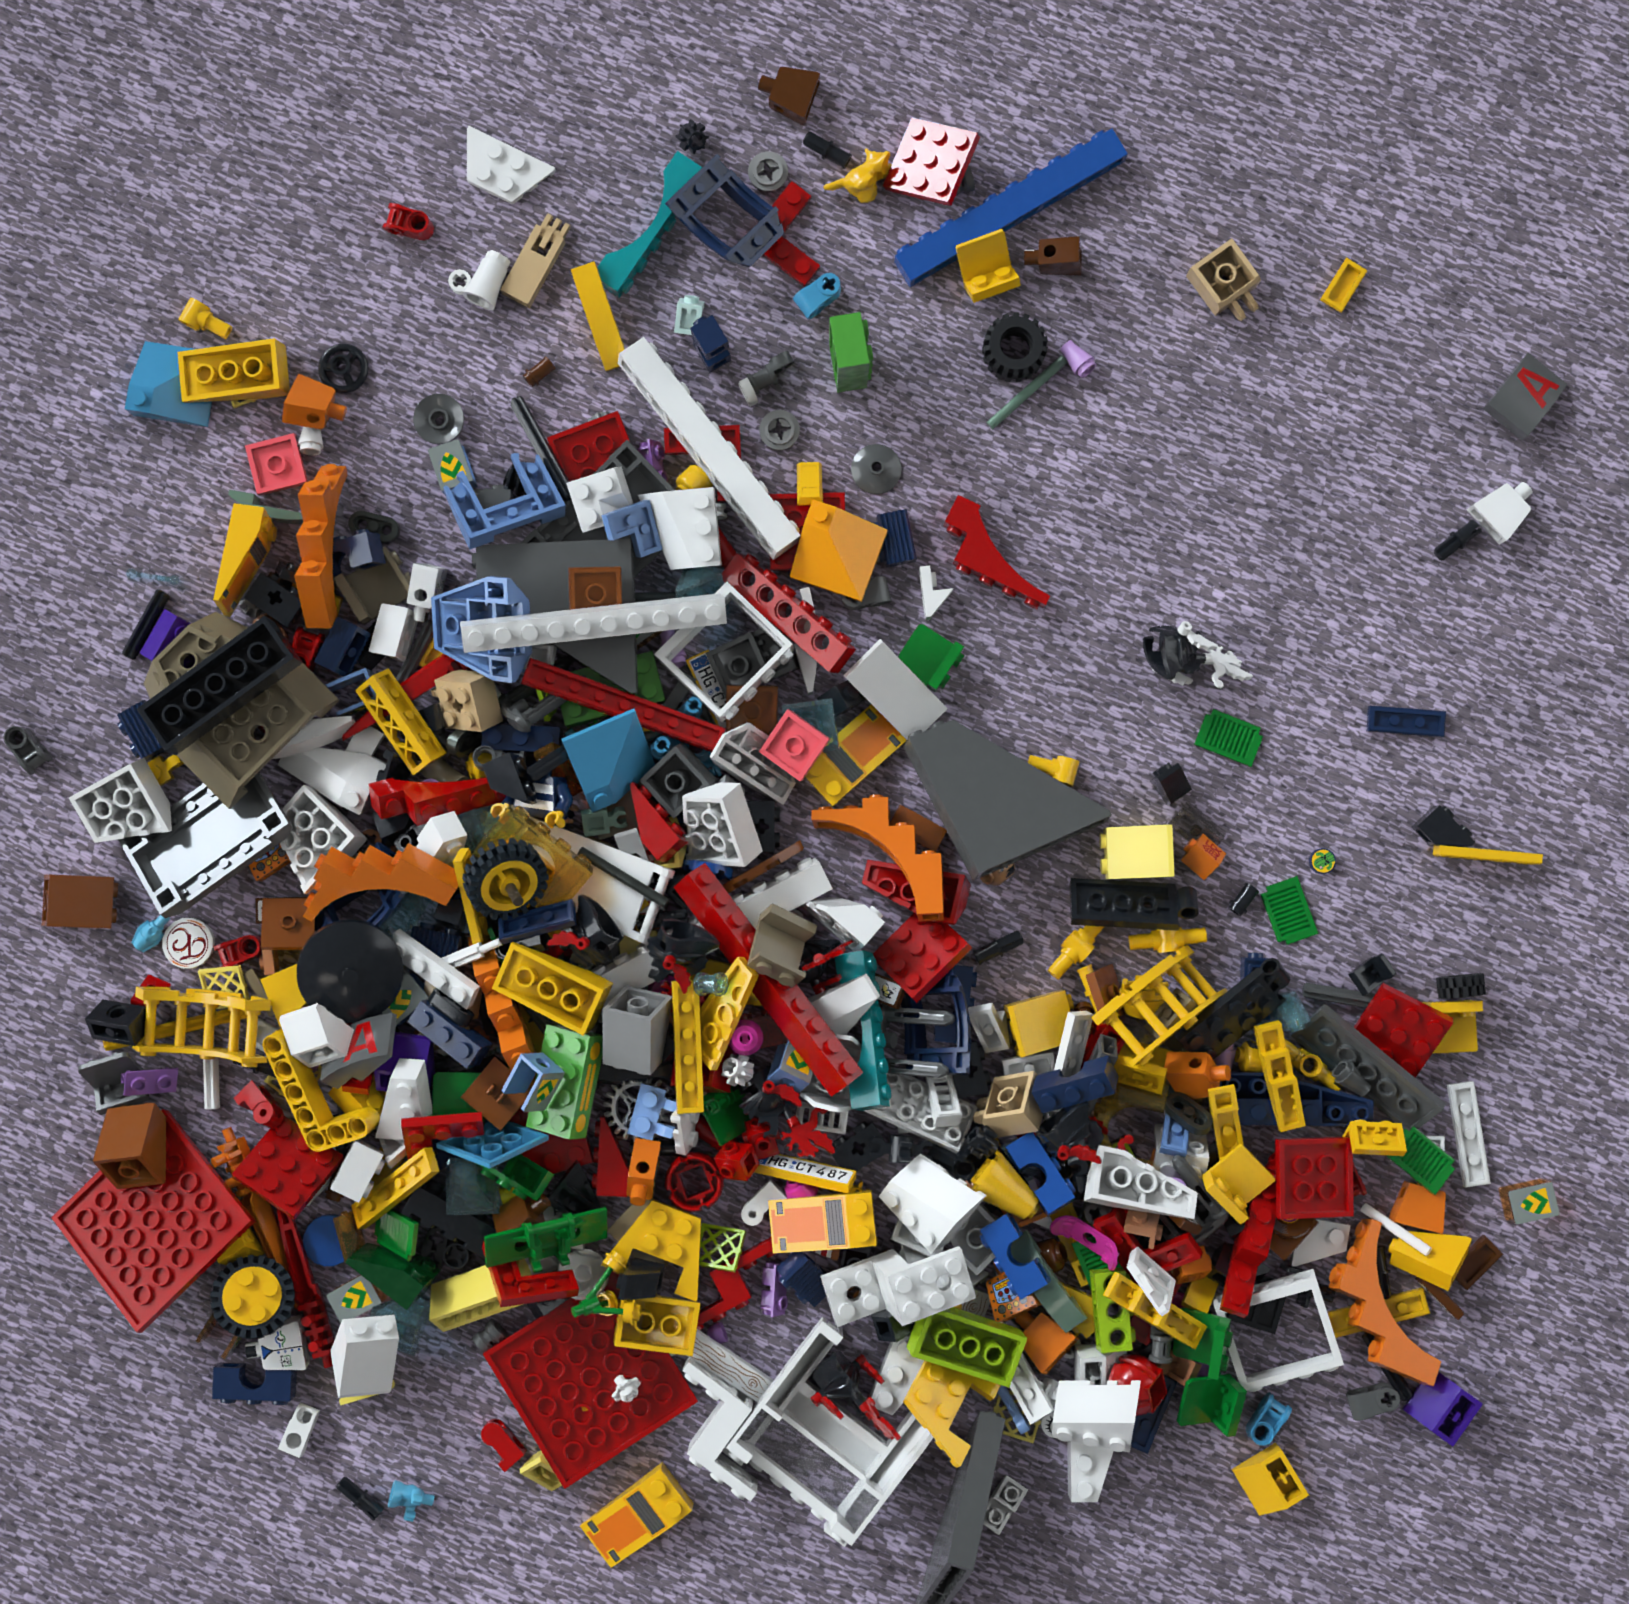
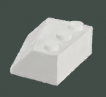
[638,487,722,570]
[69,758,172,843]
[682,782,763,867]
[280,785,367,894]
[801,897,885,952]
[878,1154,986,1254]
[1051,1380,1141,1453]

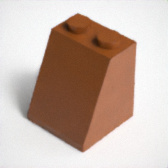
[41,874,118,929]
[93,1103,166,1189]

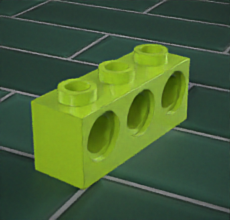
[1089,1267,1136,1353]

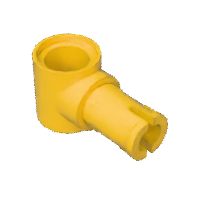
[178,298,233,339]
[1028,755,1080,787]

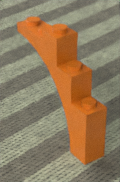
[294,464,348,629]
[811,794,944,922]
[303,843,458,922]
[468,936,537,1087]
[1328,1219,1442,1386]

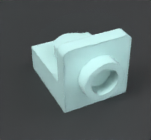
[674,295,705,335]

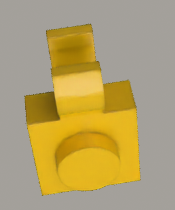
[147,754,184,786]

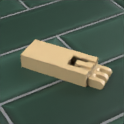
[500,213,571,308]

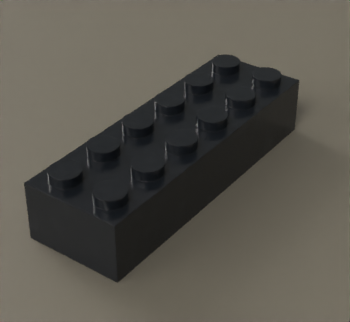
[137,616,303,755]

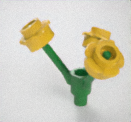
[571,1251,641,1325]

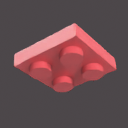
[245,433,308,496]
[759,709,831,781]

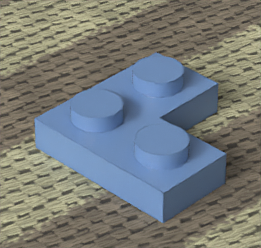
[601,500,662,557]

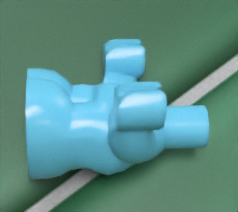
[388,1480,434,1522]

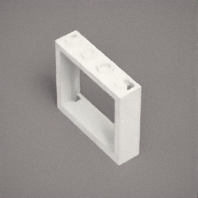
[654,582,795,722]
[1213,1269,1344,1392]

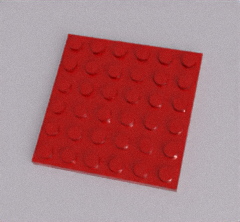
[51,1109,256,1333]
[483,1271,698,1489]

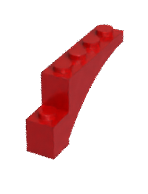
[943,495,1050,609]
[368,777,507,826]

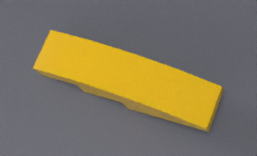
[570,261,625,371]
[1253,1020,1306,1132]
[1103,1272,1207,1350]

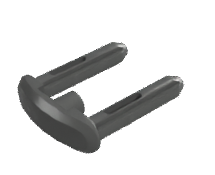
[498,657,588,733]
[879,1004,955,1078]
[1159,1155,1229,1244]

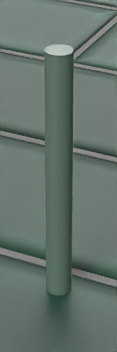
[986,355,1067,430]

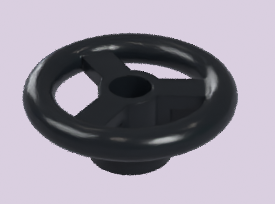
[318,343,369,393]

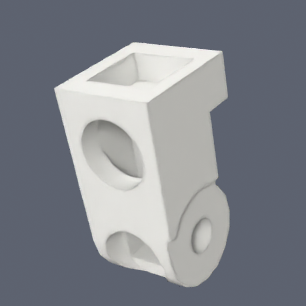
[741,1178,787,1226]
[278,1402,320,1458]

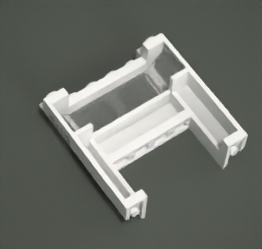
[722,1316,934,1547]

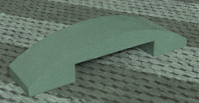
[228,490,303,524]
[1011,1230,1088,1333]

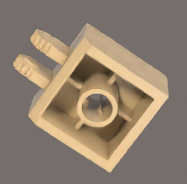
[1186,238,1261,321]
[431,670,503,732]
[973,1071,1043,1138]

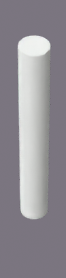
[1360,1203,1432,1256]

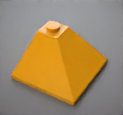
[790,500,888,602]

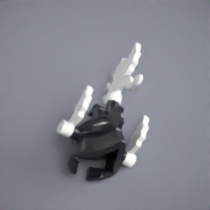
[1143,621,1253,689]

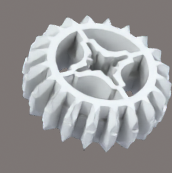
[603,1078,672,1142]

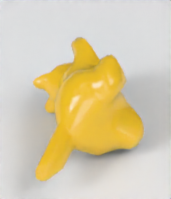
[823,148,892,203]

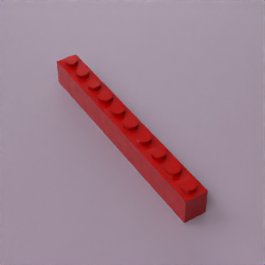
[673,863,864,1097]

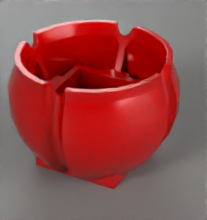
[665,1152,724,1212]
[1108,1354,1167,1416]

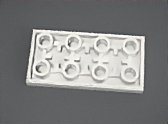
[843,639,948,740]
[865,1074,977,1154]

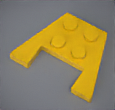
[601,1199,701,1302]
[903,1361,1001,1468]

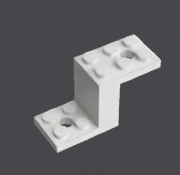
[820,1246,976,1327]
[682,1357,758,1502]

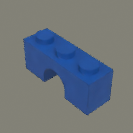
[1005,1132,1076,1217]
[980,1213,1051,1300]

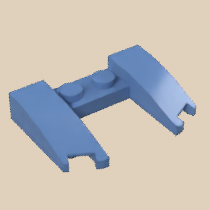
[443,453,566,549]

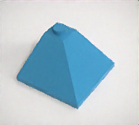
[125,341,212,427]
[562,708,655,813]
[436,1120,549,1169]

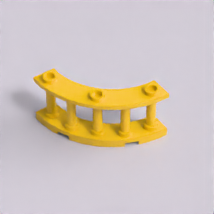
[1091,945,1228,1067]
[132,987,271,1067]

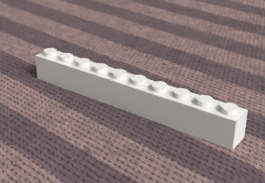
[618,337,801,560]
[460,593,727,653]
[591,858,833,1008]

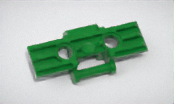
[484,1207,607,1273]

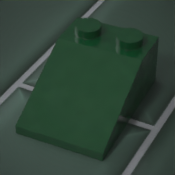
[345,1243,441,1310]

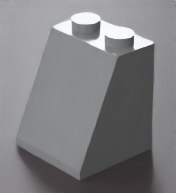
[603,986,672,1075]

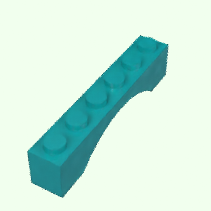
[597,151,702,298]
[835,950,892,1111]

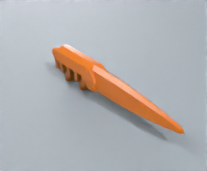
[211,1127,299,1309]

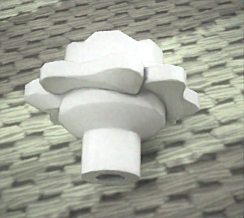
[612,1375,641,1403]

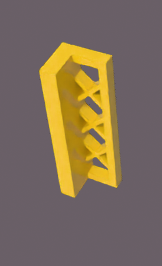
[355,668,446,775]

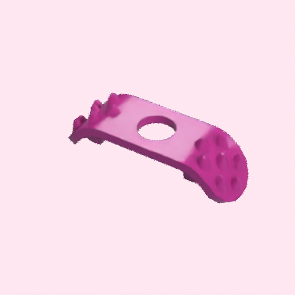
[1050,1215,1120,1271]

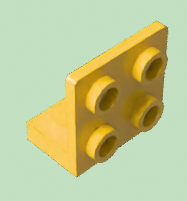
[955,229,1021,303]
[1422,1000,1483,1054]
[1114,1041,1172,1095]
[1342,1119,1407,1156]
[1202,1144,1275,1225]

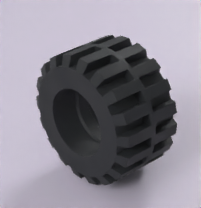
[982,312,1048,382]

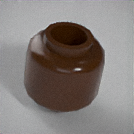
[1037,1238,1068,1273]

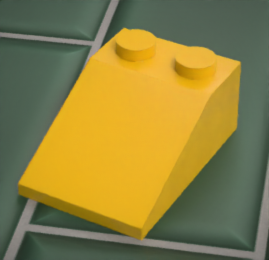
[613,1295,700,1356]

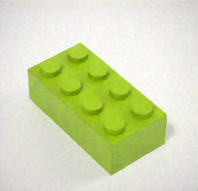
[906,1307,1028,1388]

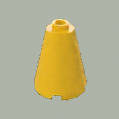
[967,1149,1040,1220]

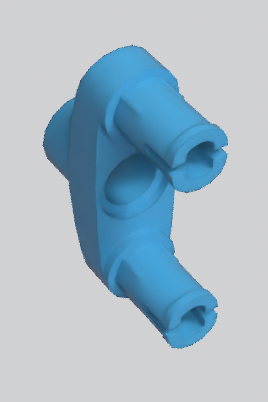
[650,697,702,761]

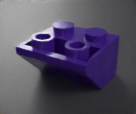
[140,609,195,668]
[374,1032,435,1092]
[1402,1372,1483,1447]

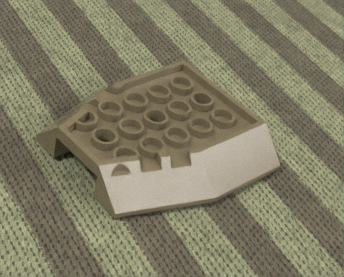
[143,612,339,809]

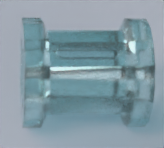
[693,972,728,996]

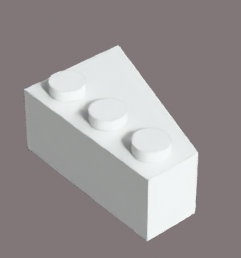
[416,811,467,868]
[375,1058,432,1140]
[869,1333,924,1415]
[1067,1441,1113,1502]

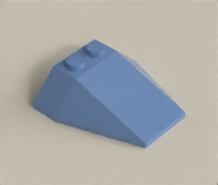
[431,576,532,683]

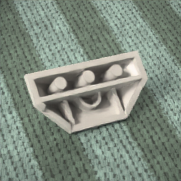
[710,722,796,805]

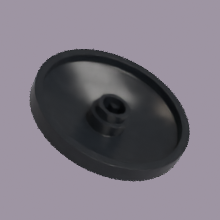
[297,919,403,1023]

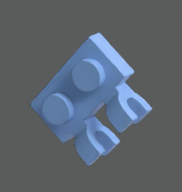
[627,1083,676,1140]

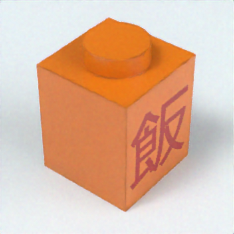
[1181,834,1226,880]
[1171,1246,1212,1285]

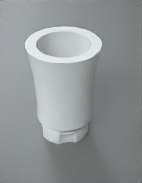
[462,250,510,310]

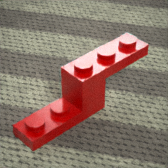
[1220,1183,1276,1318]
[697,1237,777,1330]

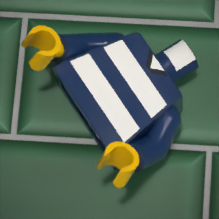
[490,759,573,829]

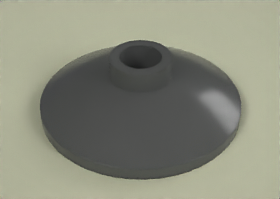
[413,394,464,444]
[851,444,902,494]

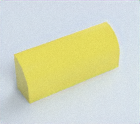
[429,1259,531,1332]

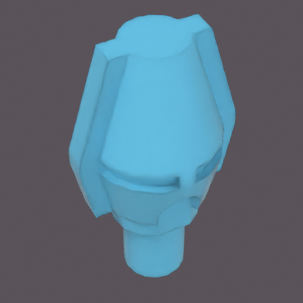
[131,915,170,952]

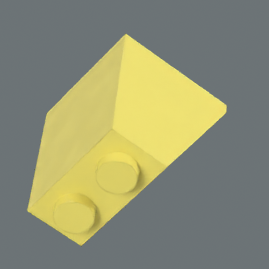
[1099,825,1174,879]

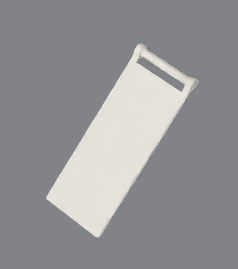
[473,805,675,945]

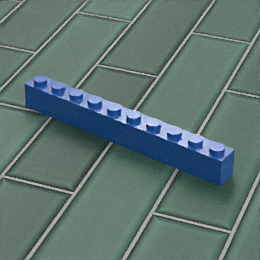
[894,128,1128,287]

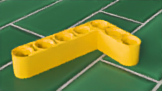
[262,1027,380,1152]

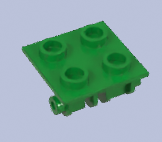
[702,1084,752,1146]

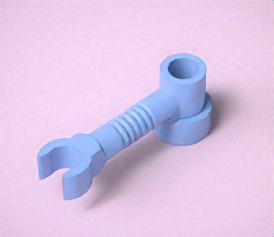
[997,1385,1030,1435]

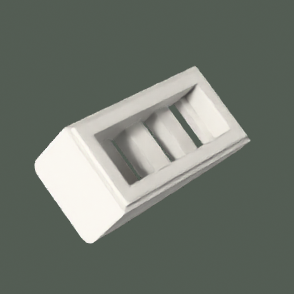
[926,1075,962,1127]
[796,1101,848,1134]

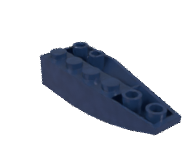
[1219,1072,1373,1126]

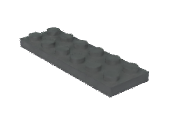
[1291,1004,1446,1131]

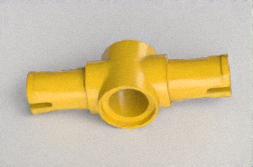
[1047,926,1104,980]
[1128,927,1207,953]
[1284,1038,1341,1091]

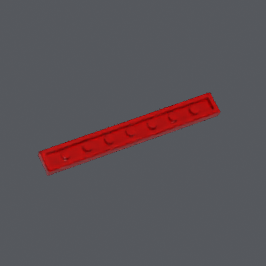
[521,658,726,752]

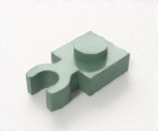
[580,806,628,837]

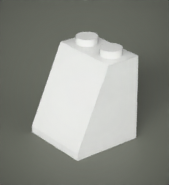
[330,1315,399,1398]

